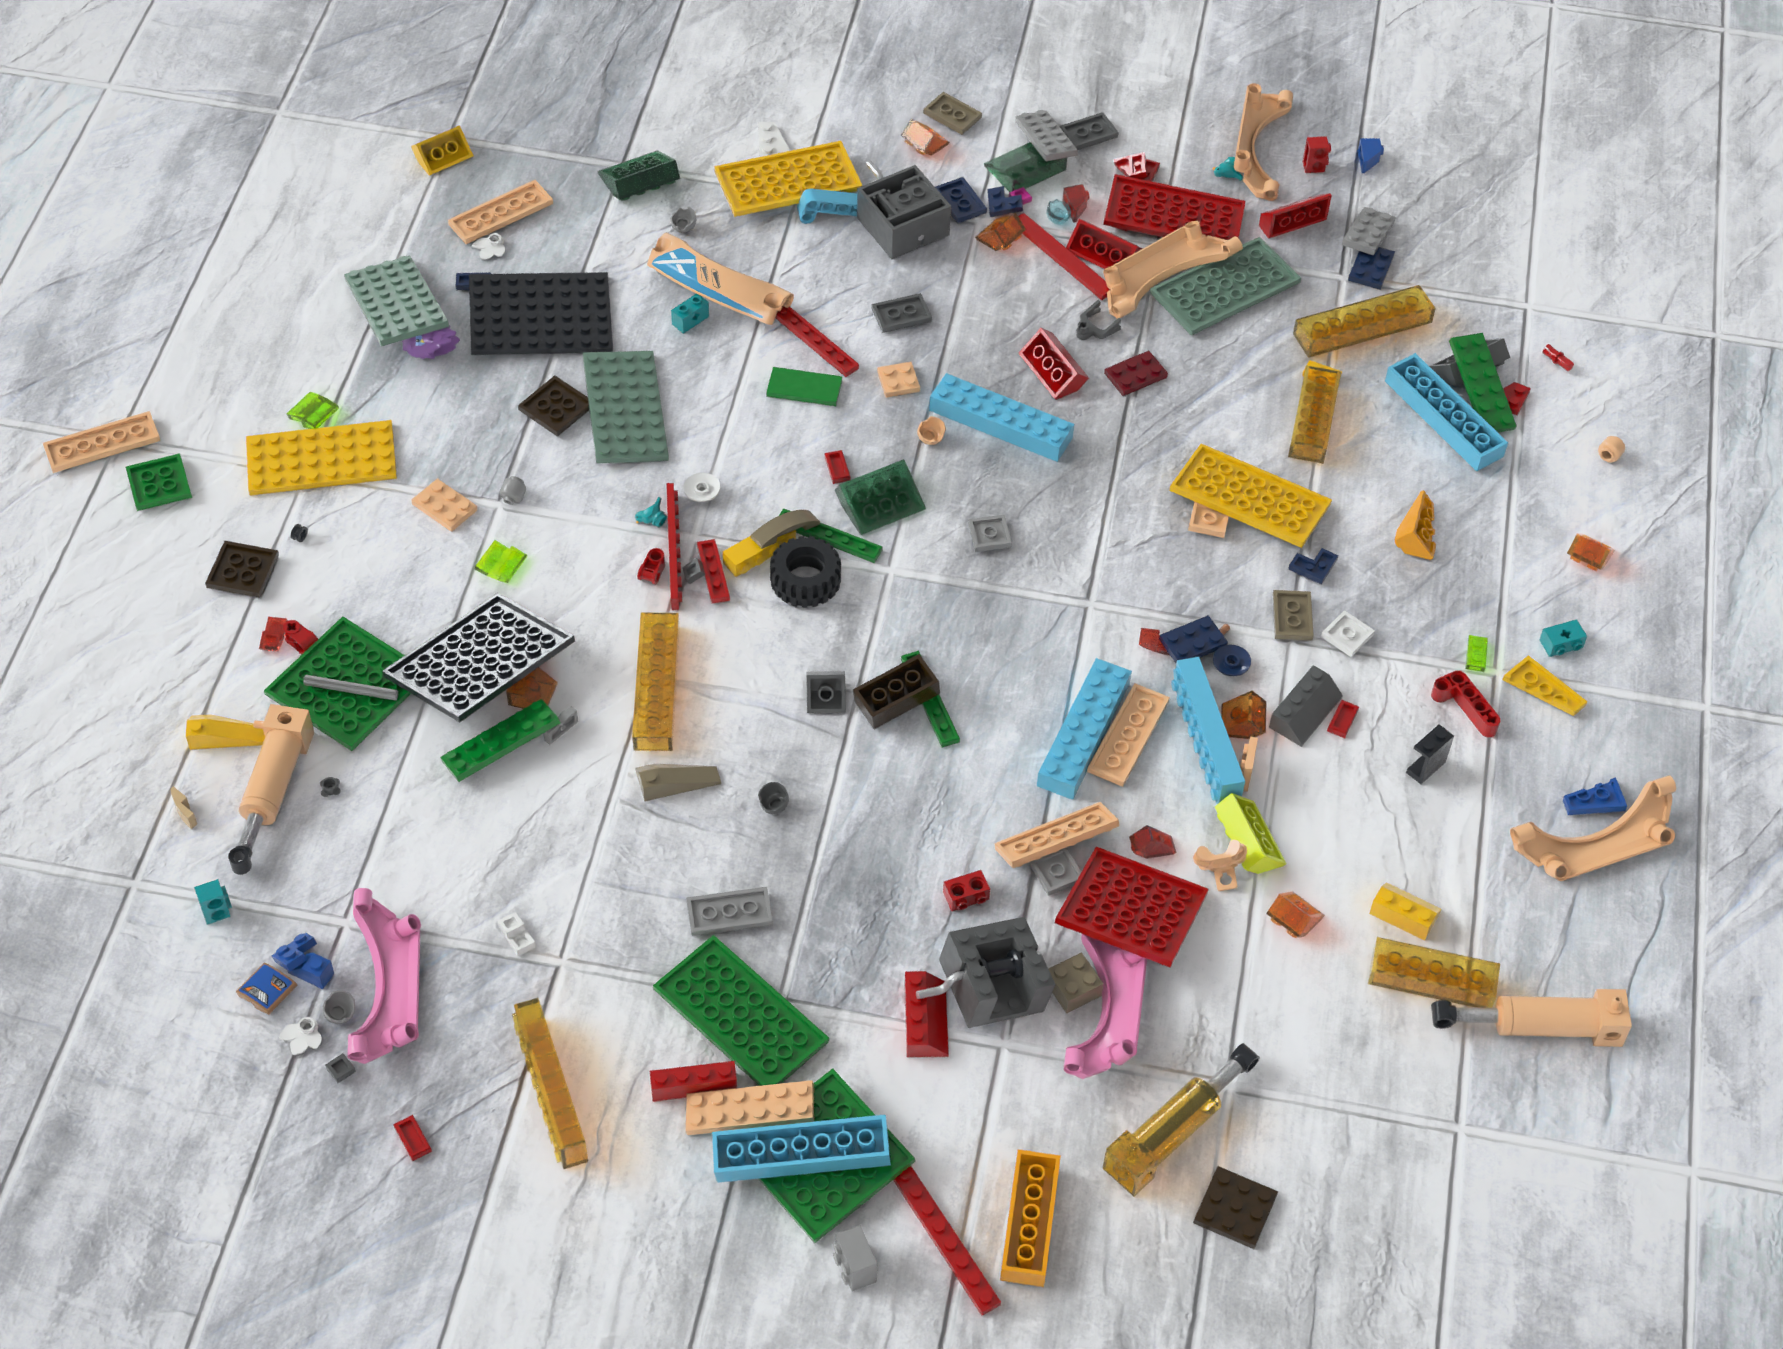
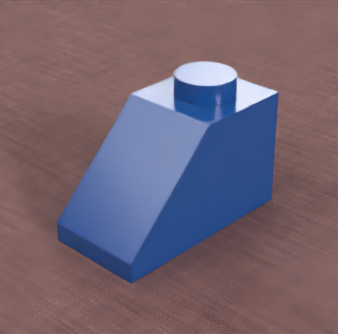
[1358,138,1384,173]
[287,953,334,989]

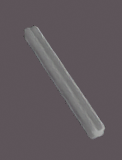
[303,675,398,700]

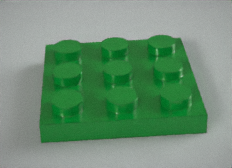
[126,453,192,511]

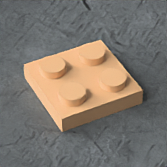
[877,362,920,398]
[1188,502,1229,538]
[1240,737,1258,792]

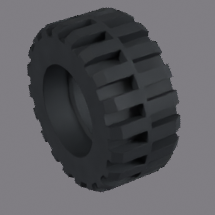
[770,536,841,608]

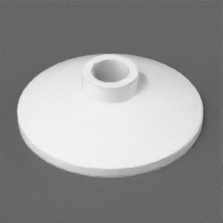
[684,473,720,502]

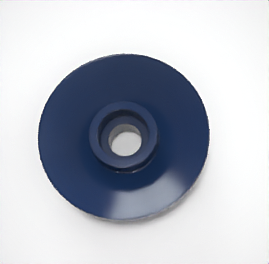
[1213,645,1251,676]

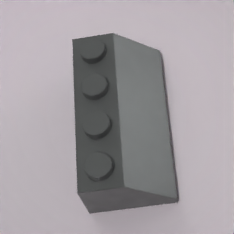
[1429,338,1511,387]
[1269,665,1343,747]

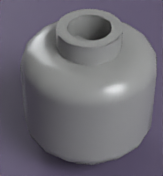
[500,476,526,505]

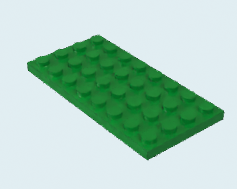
[653,935,829,1086]

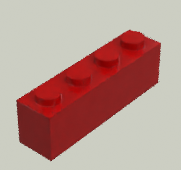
[650,1061,737,1102]

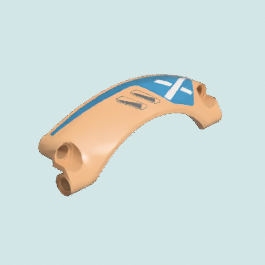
[647,232,794,325]

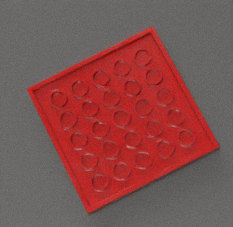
[1055,847,1209,968]

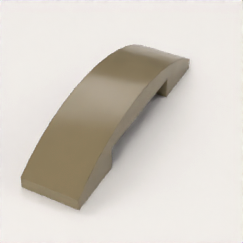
[751,510,820,549]

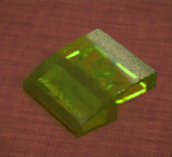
[286,392,339,430]
[475,540,528,583]

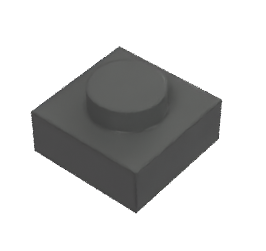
[682,558,705,584]
[325,1053,356,1083]

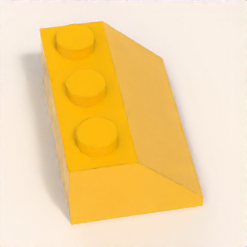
[411,125,473,175]
[1369,882,1442,941]

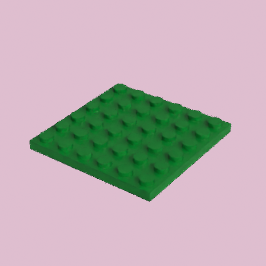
[264,616,411,751]
[759,1068,916,1243]

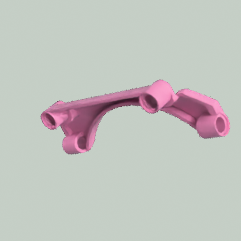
[347,888,421,1064]
[1064,934,1147,1079]

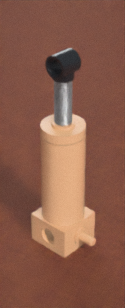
[228,704,314,875]
[1431,989,1632,1047]

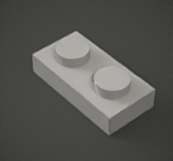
[544,706,578,745]

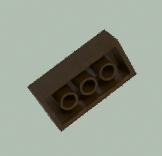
[853,654,940,729]

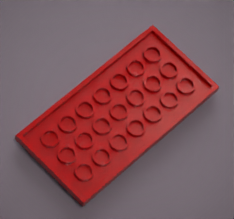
[1103,174,1246,240]

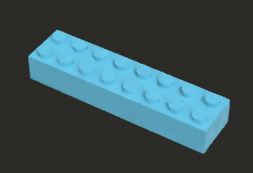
[1385,353,1508,471]
[929,373,1074,462]
[1171,657,1245,804]
[1037,658,1132,800]
[712,1115,891,1183]

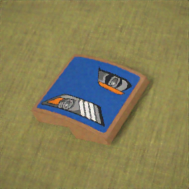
[236,962,297,1015]

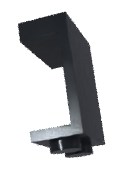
[1406,724,1454,784]

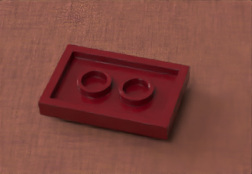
[1104,350,1168,396]

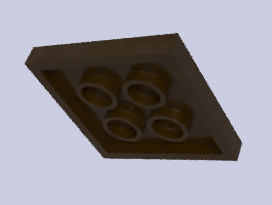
[518,375,589,437]
[205,541,279,598]
[1193,1166,1278,1249]

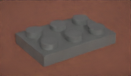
[1060,112,1119,150]
[872,293,932,333]

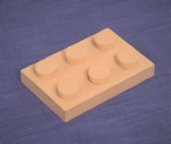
[411,478,477,532]

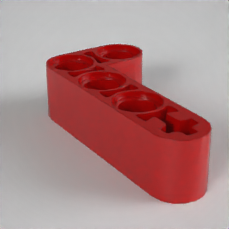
[1431,671,1500,737]

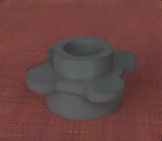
[320,777,341,797]

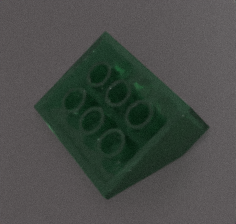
[984,142,1068,192]
[597,150,680,201]
[835,459,926,535]

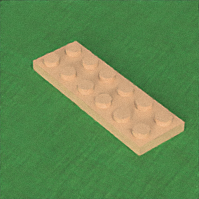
[448,180,553,244]
[43,411,161,473]
[1087,683,1170,787]
[994,802,1120,868]
[686,1080,814,1135]

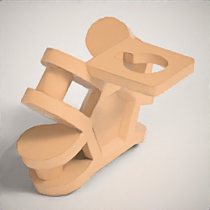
[1193,840,1247,891]

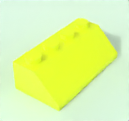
[1215,793,1286,874]

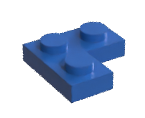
[271,933,317,972]

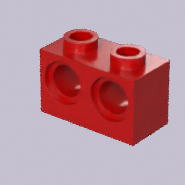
[1302,136,1331,173]
[943,870,990,911]

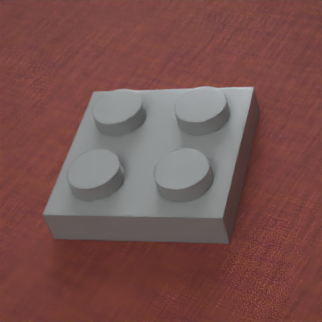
[968,515,1012,552]
[1030,848,1081,896]

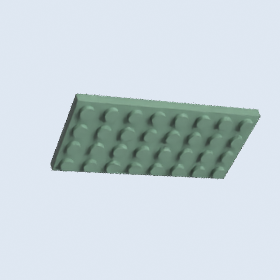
[1150,237,1301,336]
[344,256,449,347]
[582,351,669,464]

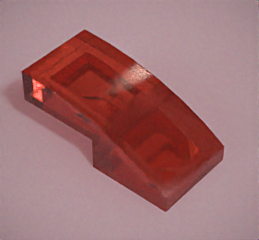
[259,616,288,652]
[1139,628,1170,656]

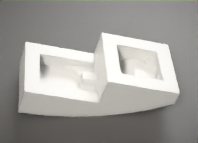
[497,912,536,956]

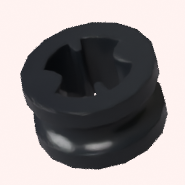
[290,524,308,542]

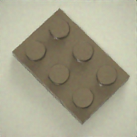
[923,92,982,135]
[1272,590,1314,641]

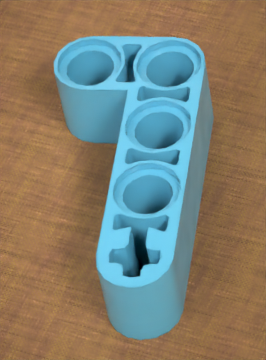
[797,189,857,224]

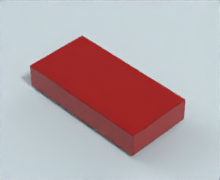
[825,450,851,484]
[1327,700,1359,738]
[393,1115,432,1162]

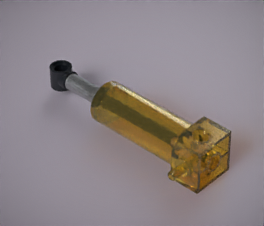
[1102,1043,1260,1197]

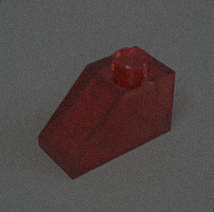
[1062,184,1089,223]
[1129,825,1177,859]

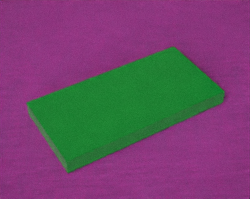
[766,367,842,406]

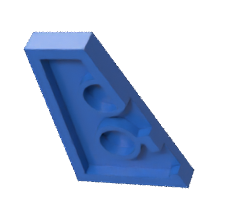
[1563,777,1627,815]

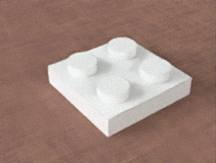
[1321,610,1375,657]

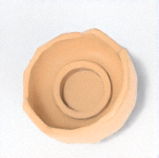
[917,416,946,445]

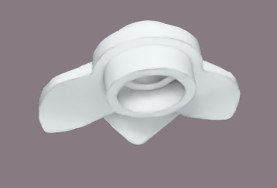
[472,233,505,260]
[279,1017,322,1055]

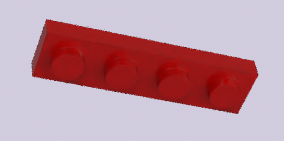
[697,539,730,604]

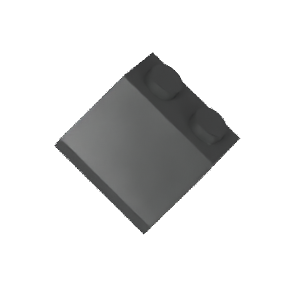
[806,671,846,713]

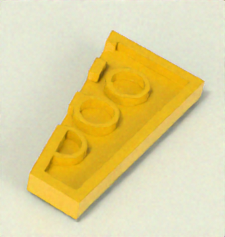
[1502,655,1587,716]

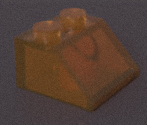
[901,119,950,156]
[975,213,1026,251]
[1567,533,1615,571]
[506,667,558,709]
[1221,690,1266,739]
[1266,891,1325,938]

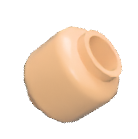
[1598,436,1625,463]

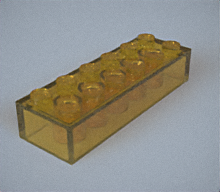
[1288,365,1341,464]
[1368,937,1500,1008]

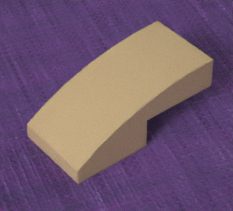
[170,786,197,829]

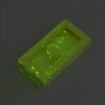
[1465,635,1488,672]

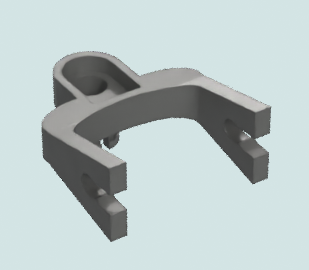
[1076,300,1121,340]

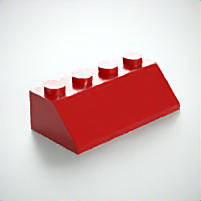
[1259,193,1332,239]
[1066,219,1143,269]
[1019,328,1089,400]
[904,971,949,1057]

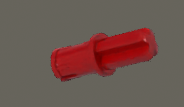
[1542,344,1574,371]

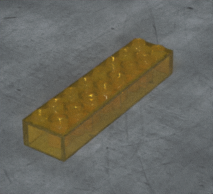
[1293,285,1436,358]
[632,612,680,751]
[512,998,588,1170]

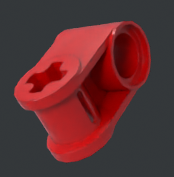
[637,548,665,585]
[283,620,318,655]

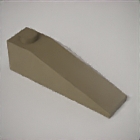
[635,764,721,802]

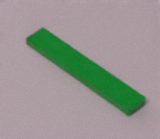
[779,508,883,563]
[901,651,960,748]

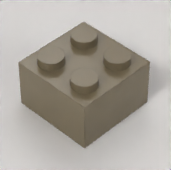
[1048,952,1104,1014]

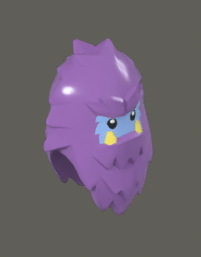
[402,325,460,359]

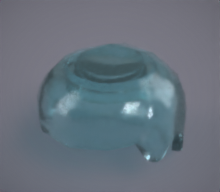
[1046,199,1071,224]

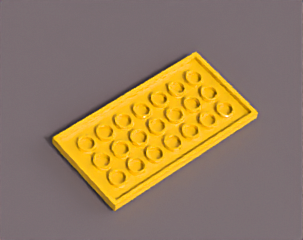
[714,141,863,217]
[246,420,397,495]
[1169,444,1332,548]

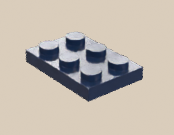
[935,177,987,224]
[1348,247,1395,290]
[1159,615,1228,663]

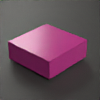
[1009,187,1032,205]

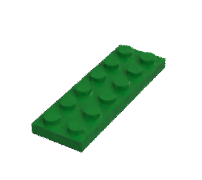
[1449,333,1517,433]
[440,699,560,782]

